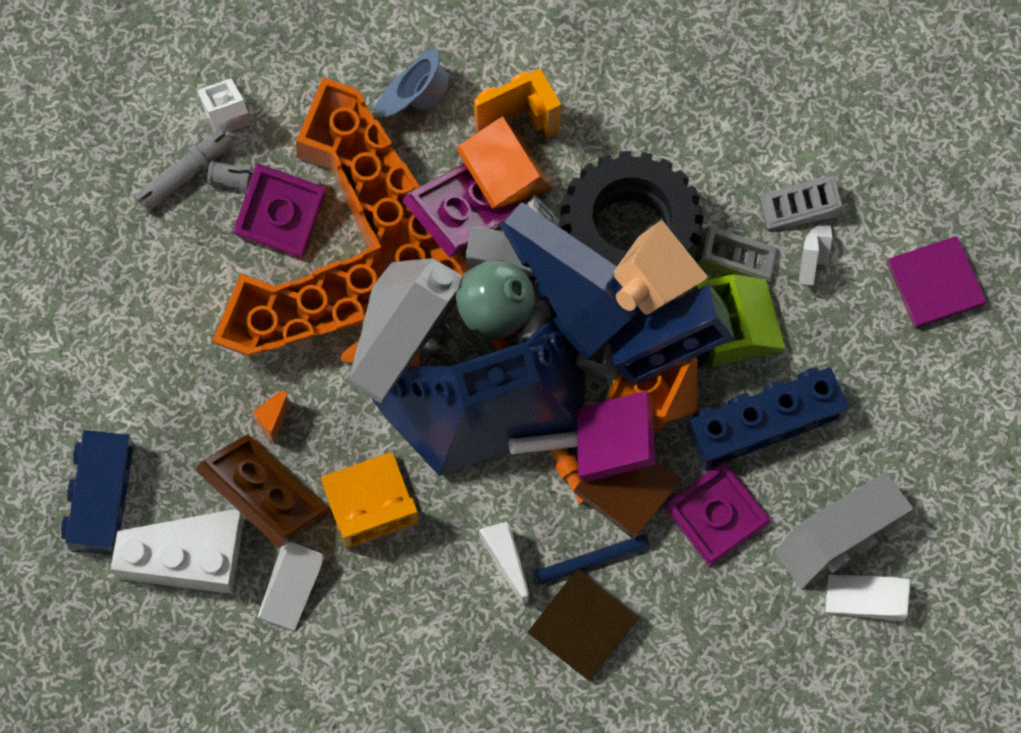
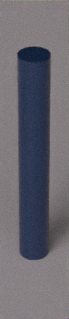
[535,534,650,585]

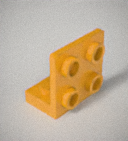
[474,68,561,139]
[321,452,419,549]

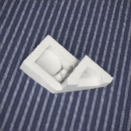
[798,224,832,285]

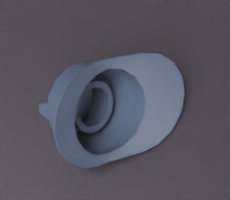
[375,48,455,118]

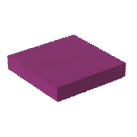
[232,163,328,258]
[887,236,986,329]
[577,391,655,482]
[662,461,771,567]

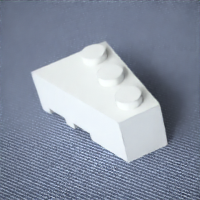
[111,509,245,594]

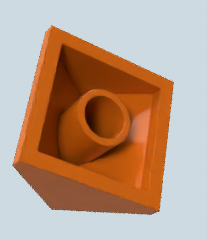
[456,116,553,209]

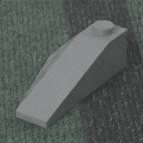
[347,258,464,404]

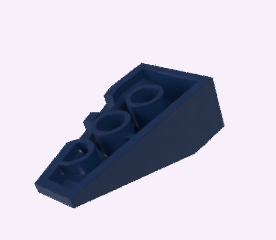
[500,202,639,359]

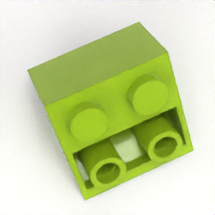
[695,274,785,367]

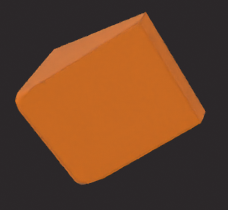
[253,390,290,444]

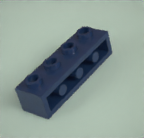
[687,367,849,470]

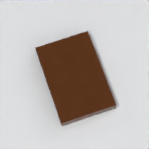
[196,434,330,548]

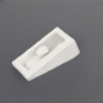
[479,522,529,605]
[257,542,325,631]
[825,574,910,622]

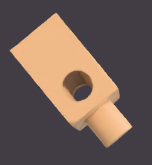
[614,220,708,314]

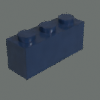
[610,284,734,387]
[61,430,134,555]

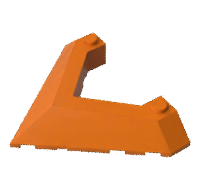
[212,77,469,357]

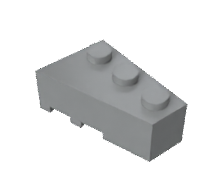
[774,472,914,590]

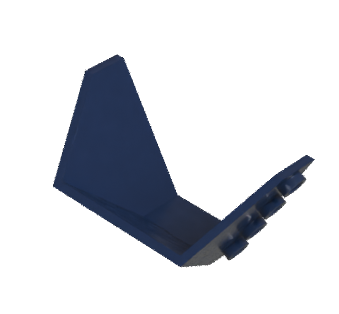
[371,313,585,476]

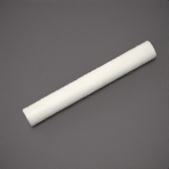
[509,432,578,454]

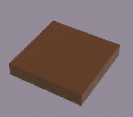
[573,458,682,540]

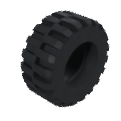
[559,151,704,266]

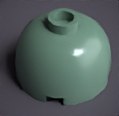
[456,260,535,340]

